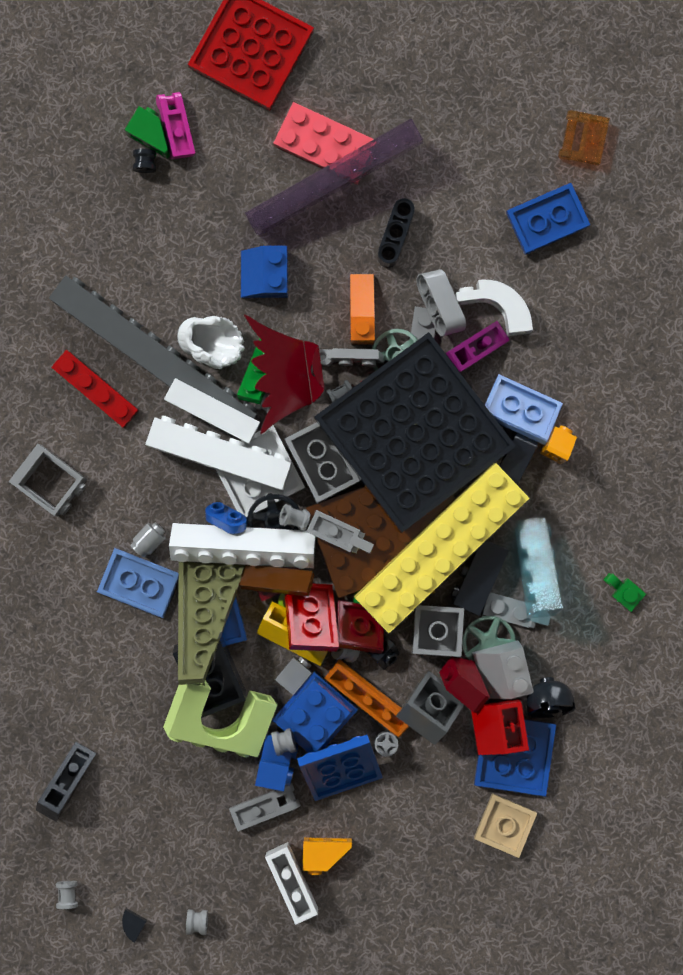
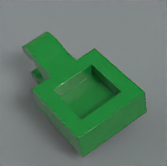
[603,573,646,612]

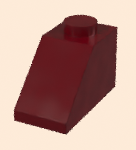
[439,656,490,713]

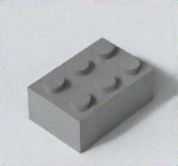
[285,422,360,504]

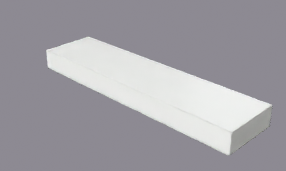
[164,378,260,444]

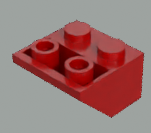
[471,699,529,755]

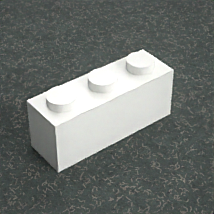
[265,842,318,925]

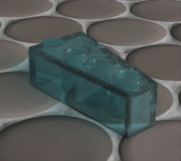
[514,518,563,619]

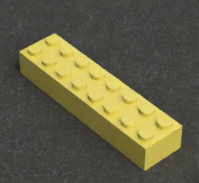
[354,463,530,633]

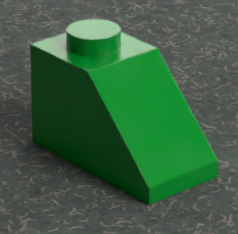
[125,106,170,159]

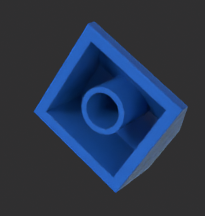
[241,246,288,298]

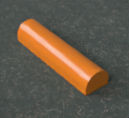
[324,660,409,738]

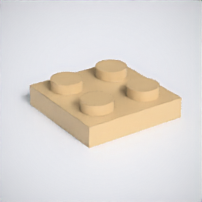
[474,793,537,858]

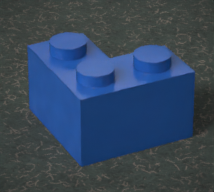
[255,732,298,792]

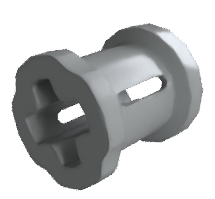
[279,504,310,531]
[56,881,78,909]

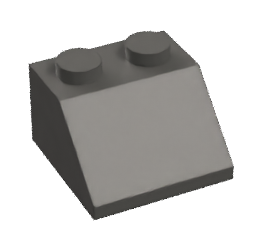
[472,640,533,699]

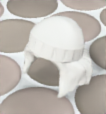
[177,316,245,369]

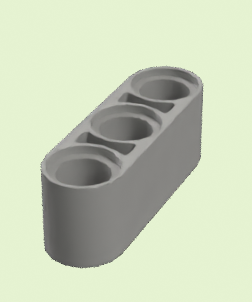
[416,269,466,336]

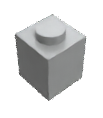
[275,656,312,695]

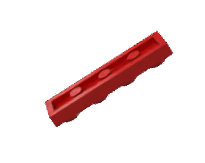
[51,350,139,428]

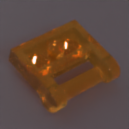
[558,110,610,166]

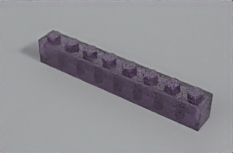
[245,118,423,236]

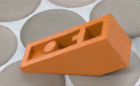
[350,274,375,345]

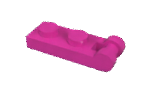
[156,92,195,159]

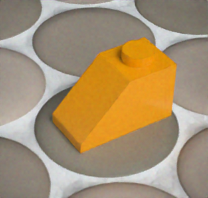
[540,425,577,464]
[303,837,352,875]

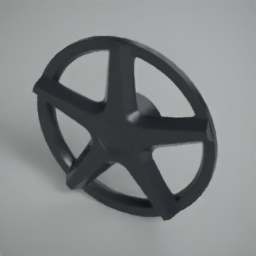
[247,493,299,530]

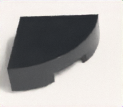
[122,908,147,943]

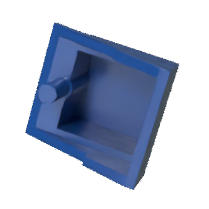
[272,670,358,753]

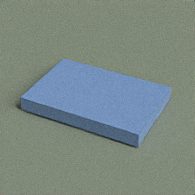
[485,374,563,445]
[97,548,179,618]

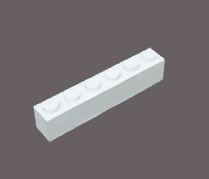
[145,416,292,492]
[169,523,316,569]

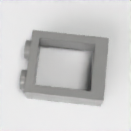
[9,444,87,517]

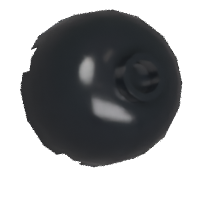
[527,677,576,718]

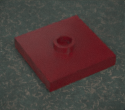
[336,600,384,654]

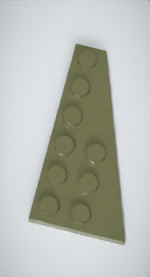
[178,561,245,685]

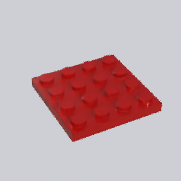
[187,0,314,111]

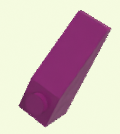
[445,321,509,372]

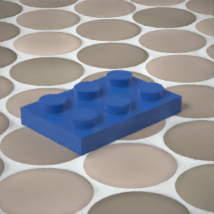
[506,183,590,255]

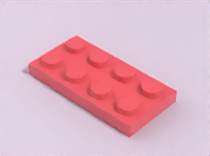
[273,102,378,185]

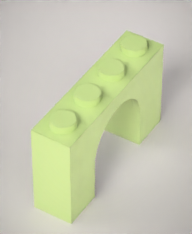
[163,680,277,758]

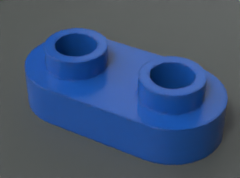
[205,502,247,534]

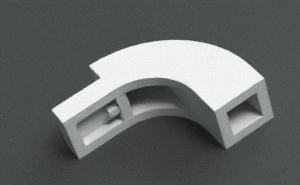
[455,280,533,336]

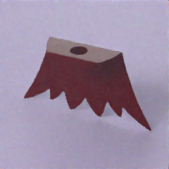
[244,314,325,434]

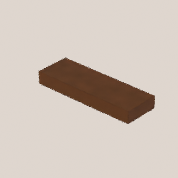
[239,565,315,596]

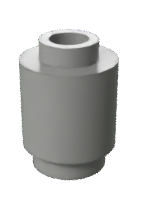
[130,522,166,558]

